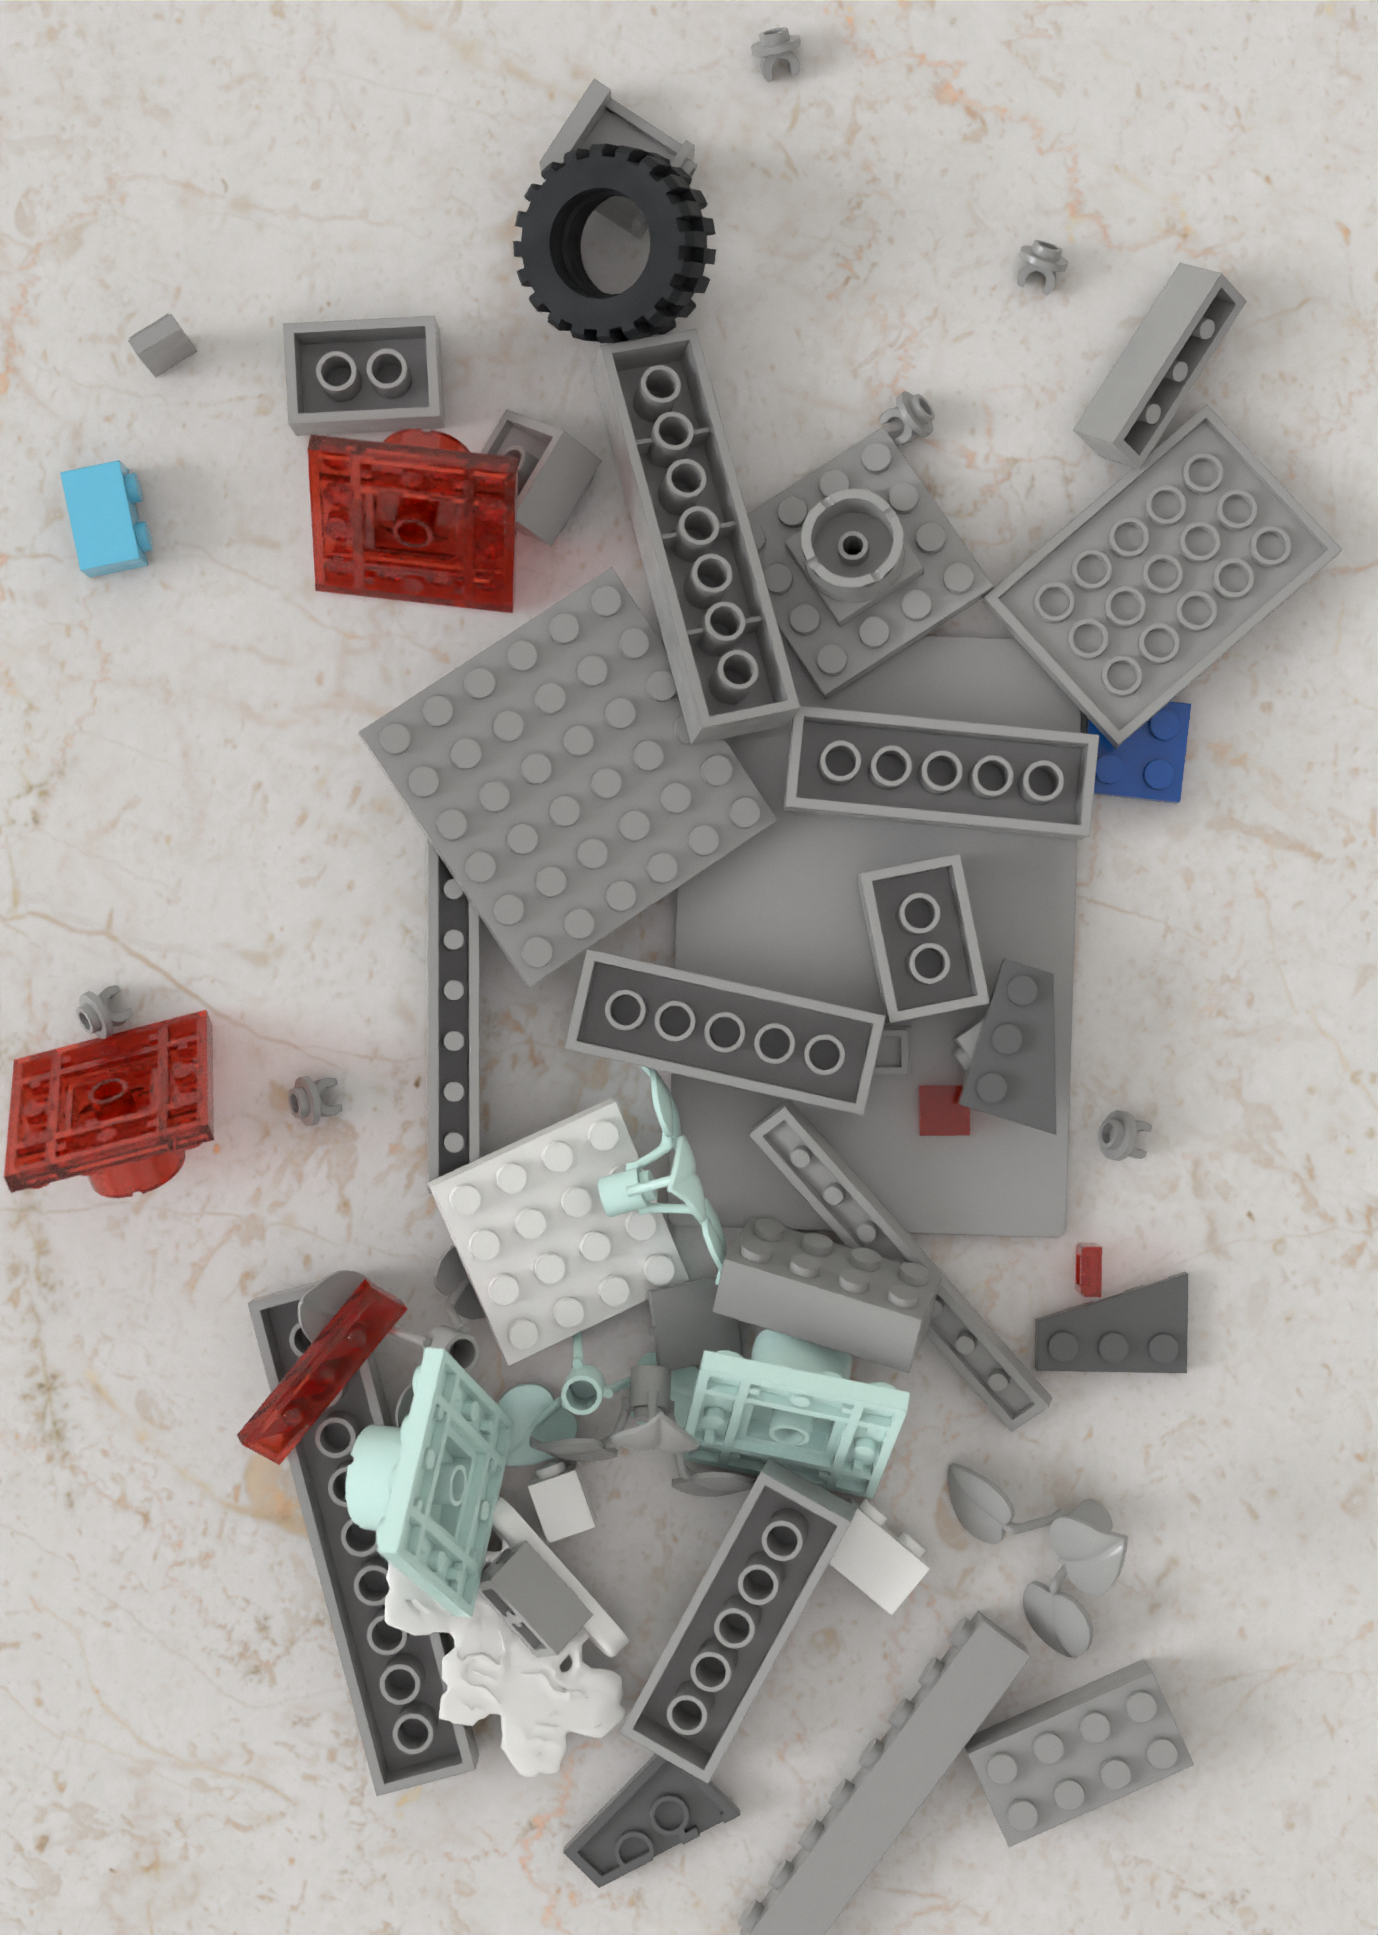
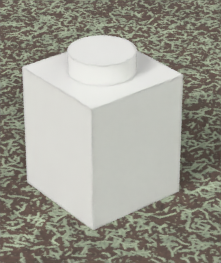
[528,1460,597,1544]

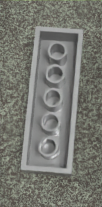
[783,706,1099,840]
[564,949,886,1116]
[619,1458,858,1784]

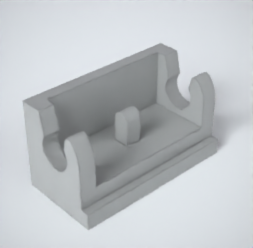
[478,1540,593,1658]

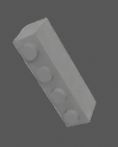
[1073,263,1247,470]

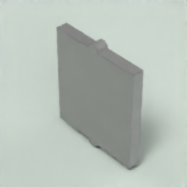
[647,1276,742,1371]

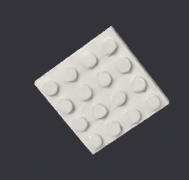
[428,1098,689,1366]

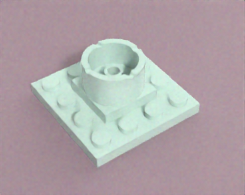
[683,1329,910,1499]
[346,1347,515,1618]

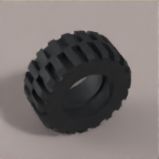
[513,143,716,343]

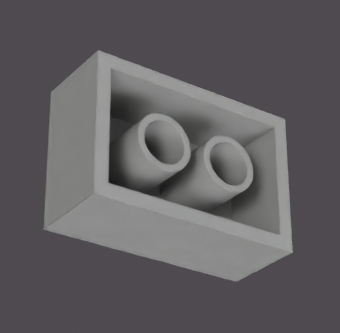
[283,316,445,436]
[857,853,990,1023]

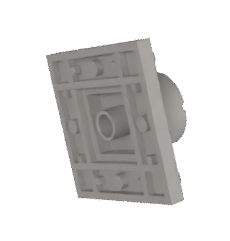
[747,426,994,700]

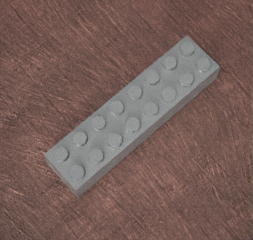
[591,329,800,746]

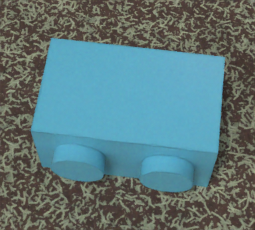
[60,460,153,578]

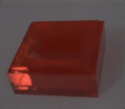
[918,1085,970,1136]
[1075,1243,1102,1297]

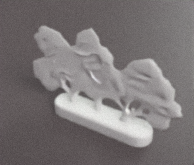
[385,1496,630,1777]

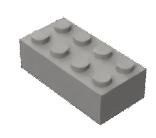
[713,1217,942,1373]
[965,1659,1194,1847]

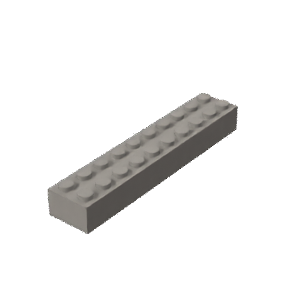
[248,1281,479,1796]

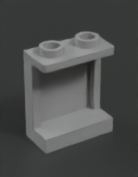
[539,79,697,240]

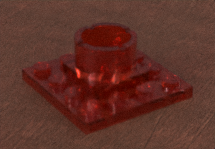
[307,428,518,613]
[4,1010,214,1198]

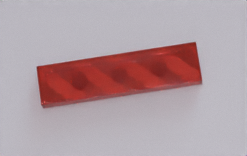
[237,1278,408,1465]

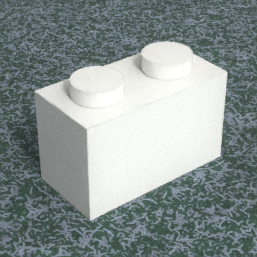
[829,1497,930,1615]

